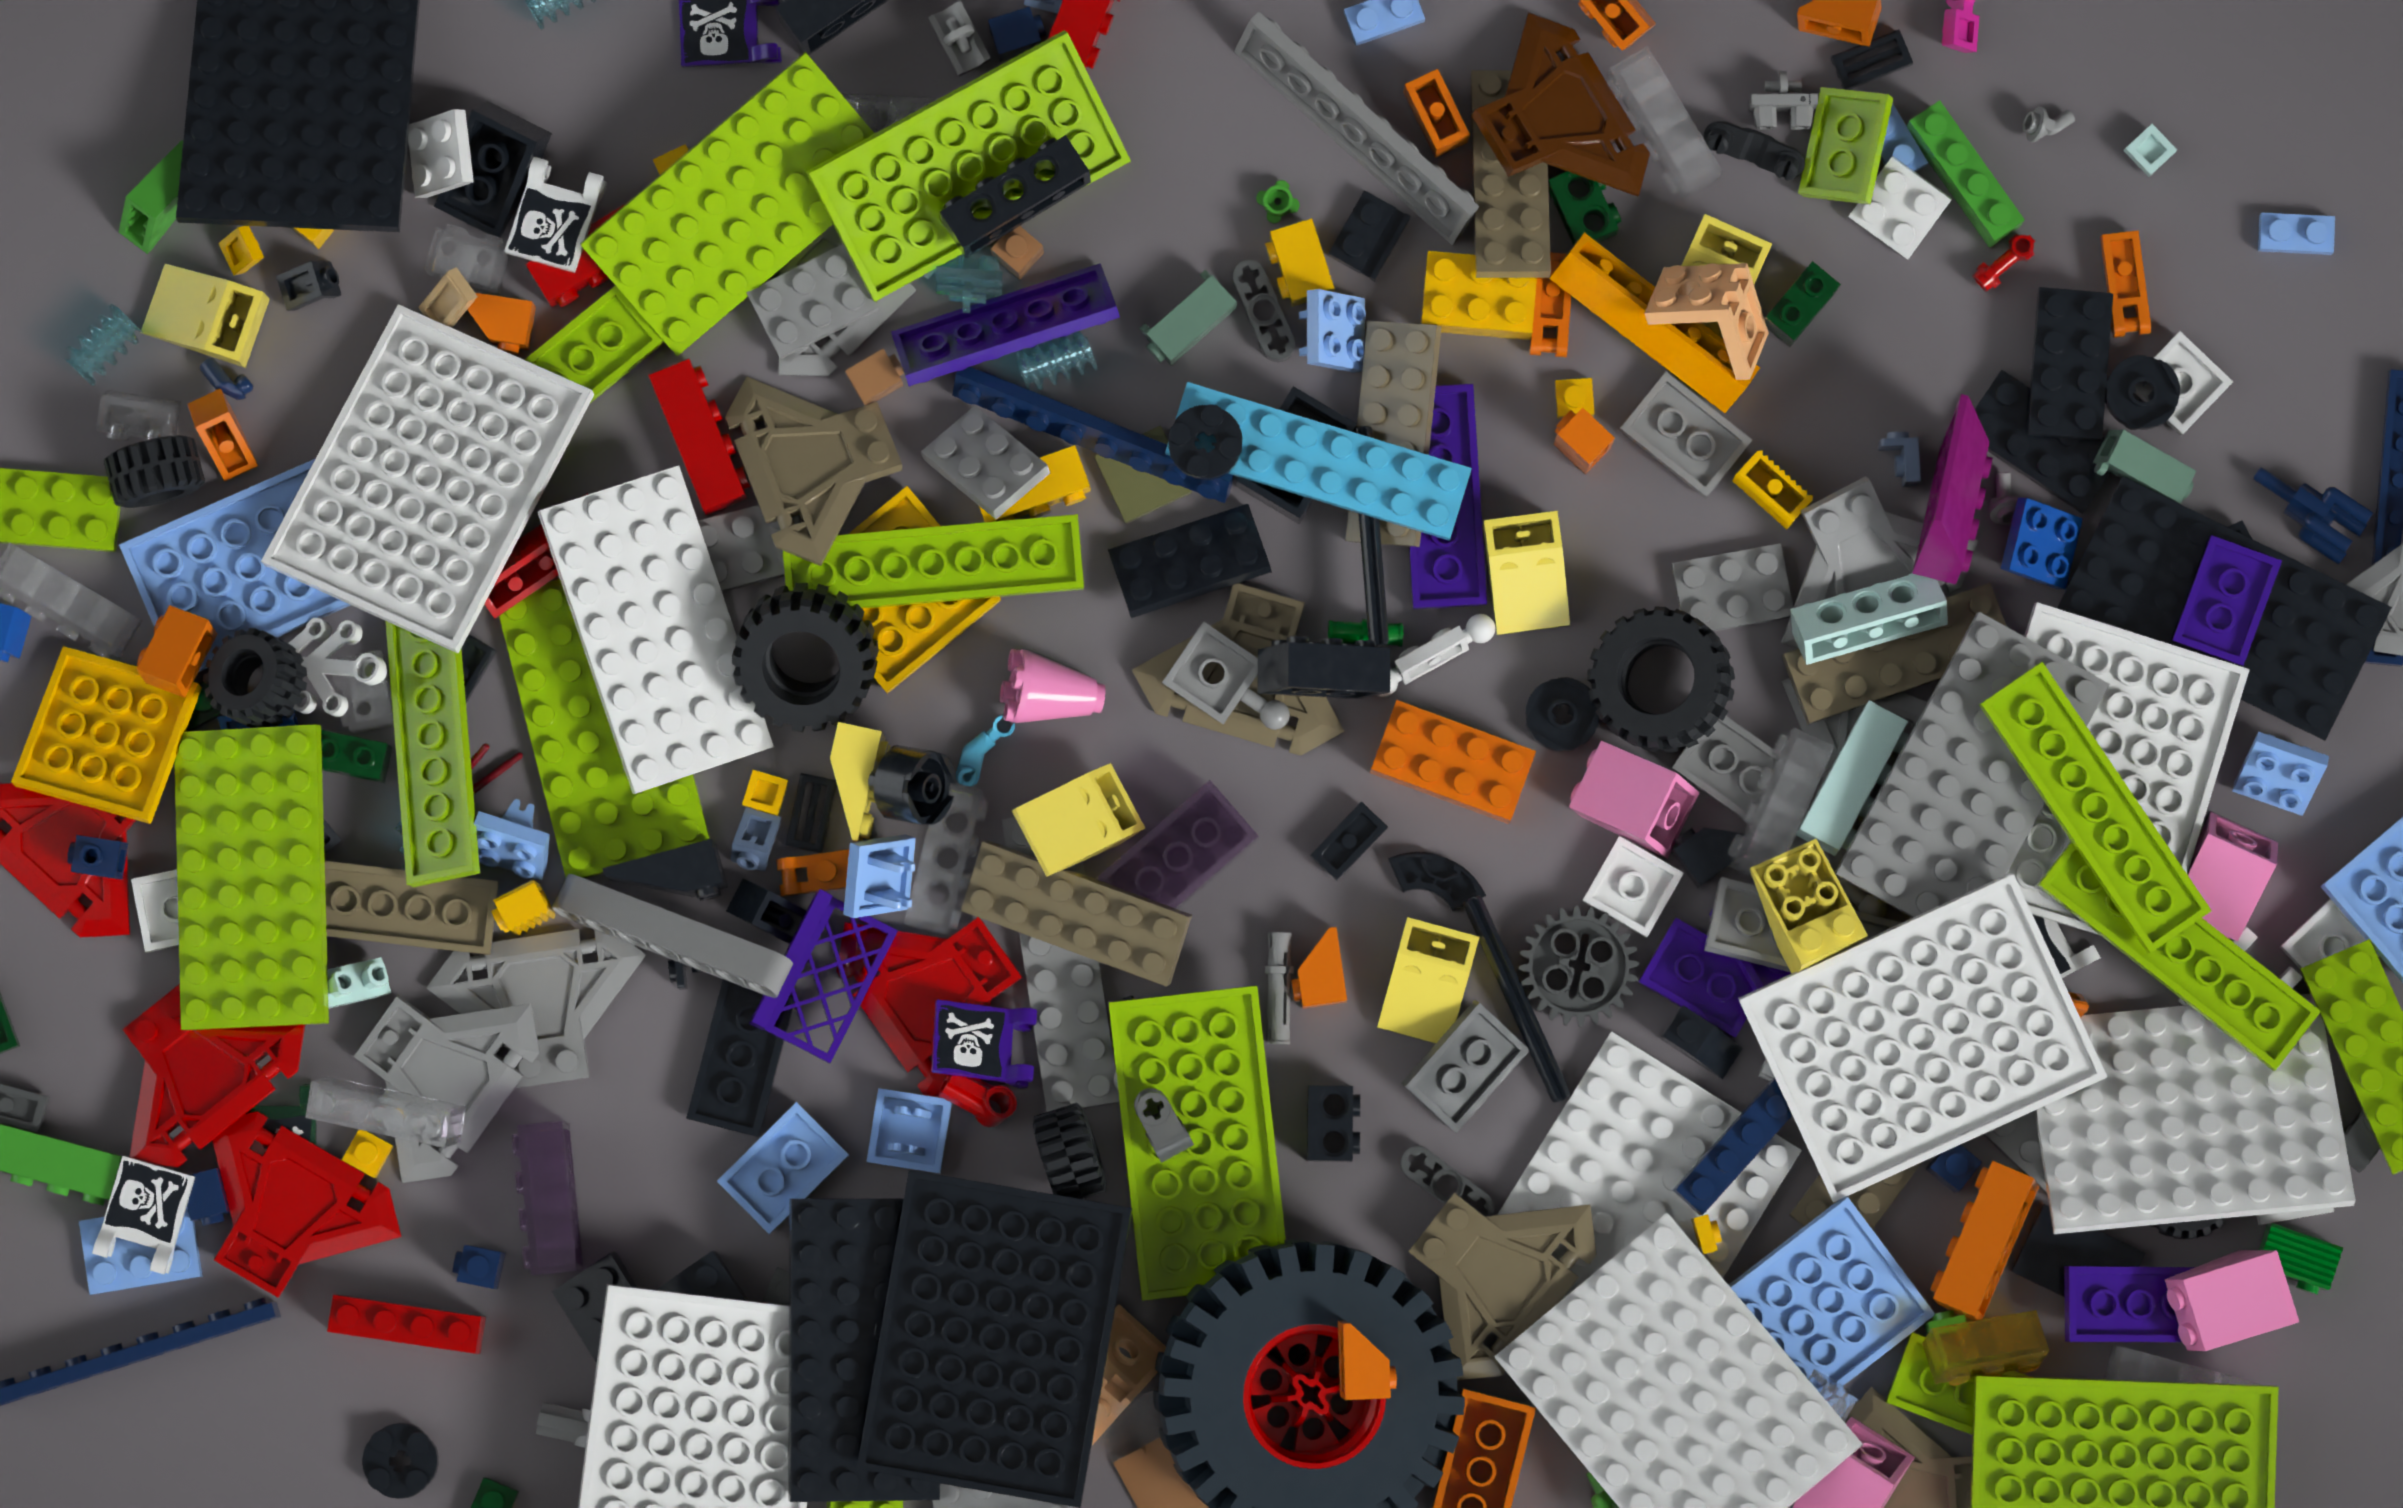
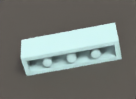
[1795,700,1909,856]

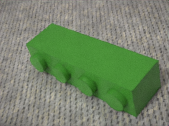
[1907,100,2025,248]
[0,1124,122,1206]

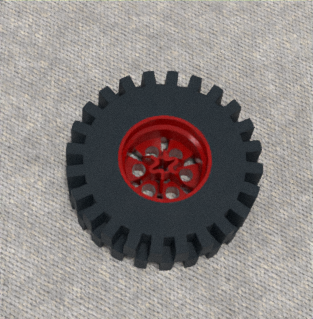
[1153,1239,1465,1508]

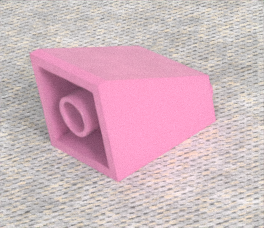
[1569,741,1700,859]
[2187,812,2278,941]
[2165,1250,2299,1351]
[1792,1417,1915,1508]

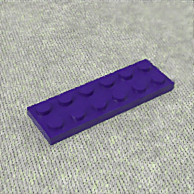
[891,263,1120,386]
[1409,384,1487,609]

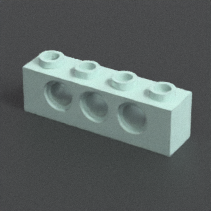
[1790,573,1948,665]

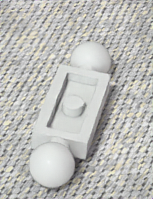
[1377,614,1495,697]

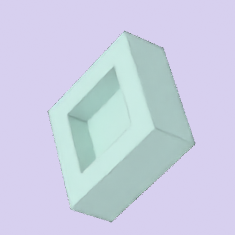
[2124,124,2177,177]

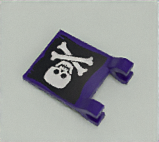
[679,0,782,67]
[931,999,1037,1088]

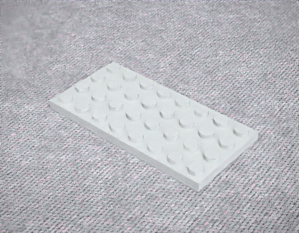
[538,465,774,794]

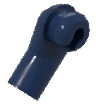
[199,358,254,400]

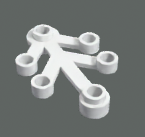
[260,618,387,717]

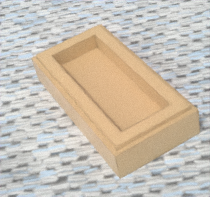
[419,267,478,328]

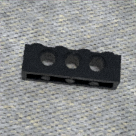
[940,135,1091,259]

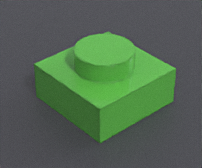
[1925,1310,1968,1339]

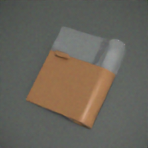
[1100,1386,1209,1508]

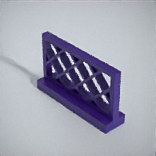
[749,889,898,1064]

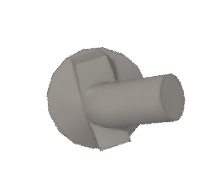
[2023,106,2075,142]
[1988,472,2020,525]

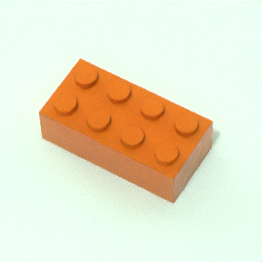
[1370,700,1536,824]
[1930,1160,2040,1323]
[1431,1389,1536,1508]

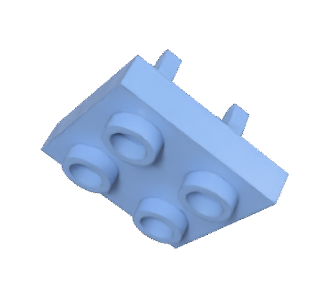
[1299,289,1366,373]
[2232,731,2329,816]
[474,799,550,880]
[843,834,916,918]
[866,1088,952,1174]

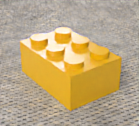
[1421,251,1537,340]

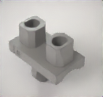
[928,0,991,77]
[1748,71,1818,130]

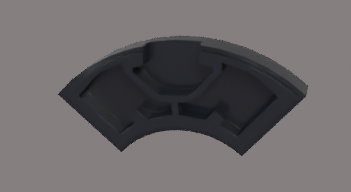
[1388,852,1486,911]

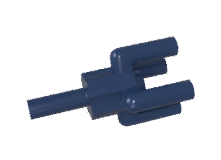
[2253,467,2373,565]

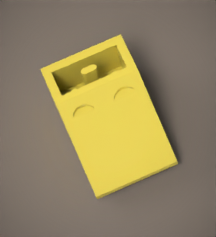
[1681,214,1772,339]
[140,264,270,368]
[1482,511,1570,635]
[830,722,890,842]
[1012,763,1146,877]
[1750,839,1868,973]
[1377,917,1479,1044]

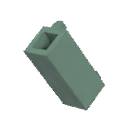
[1139,270,1237,366]
[2093,429,2196,504]

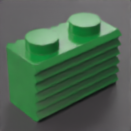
[2259,1223,2343,1295]

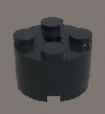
[868,745,956,825]

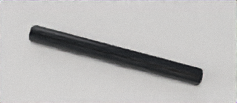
[1353,426,1389,646]
[1463,895,1570,1102]

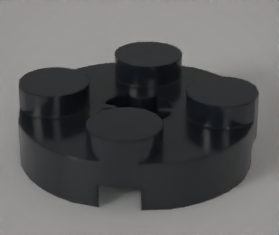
[2105,355,2180,430]
[1168,405,1243,480]
[1525,677,1599,752]
[362,1423,439,1499]

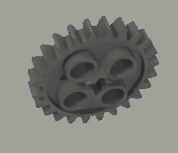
[1518,906,1639,1027]

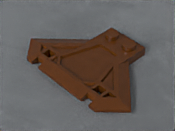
[1471,12,1650,197]

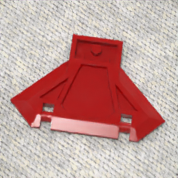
[0,783,137,938]
[836,917,1023,1098]
[122,984,305,1168]
[212,1111,402,1298]

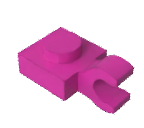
[1942,0,1980,53]

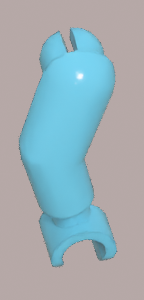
[956,714,1015,787]

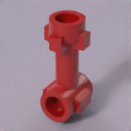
[1972,234,2035,292]

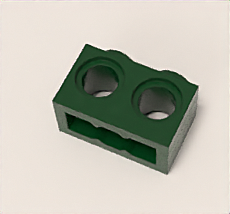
[1548,171,1621,246]
[1765,261,1841,347]
[321,730,393,784]

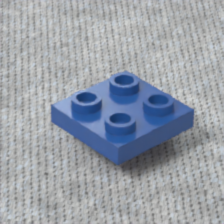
[2000,498,2083,589]

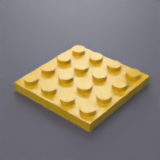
[848,486,1002,694]
[11,646,202,824]

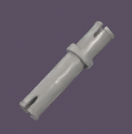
[1265,932,1294,1045]

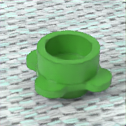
[1256,180,1300,224]

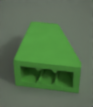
[119,140,183,254]

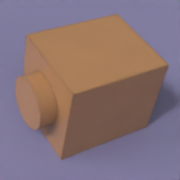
[991,226,1044,280]
[845,349,904,406]

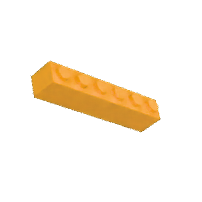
[1549,232,1760,413]

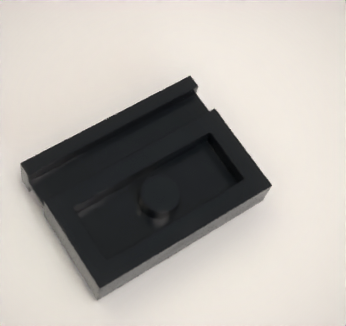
[1328,190,1411,282]

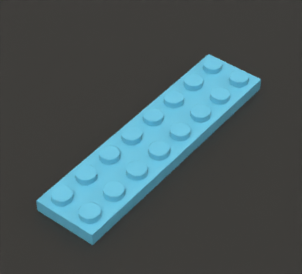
[1165,382,1472,541]

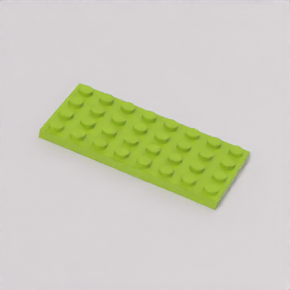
[806,31,1131,302]
[580,51,875,356]
[499,579,710,878]
[174,724,329,1030]
[1108,985,1286,1301]
[1970,1375,2279,1508]

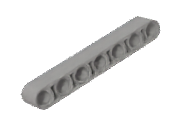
[551,874,793,998]

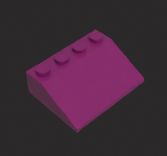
[1912,394,1993,585]

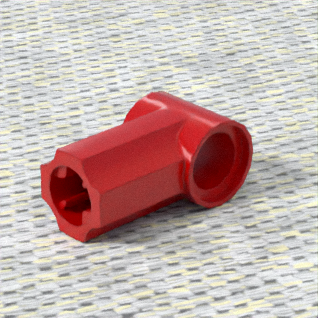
[938,1075,1017,1128]

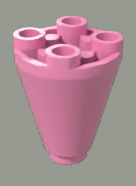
[1000,649,1106,723]

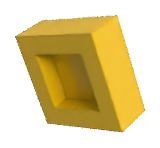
[218,226,264,276]
[1554,378,1594,419]
[742,770,789,816]
[342,1128,394,1178]
[1691,1214,1722,1254]

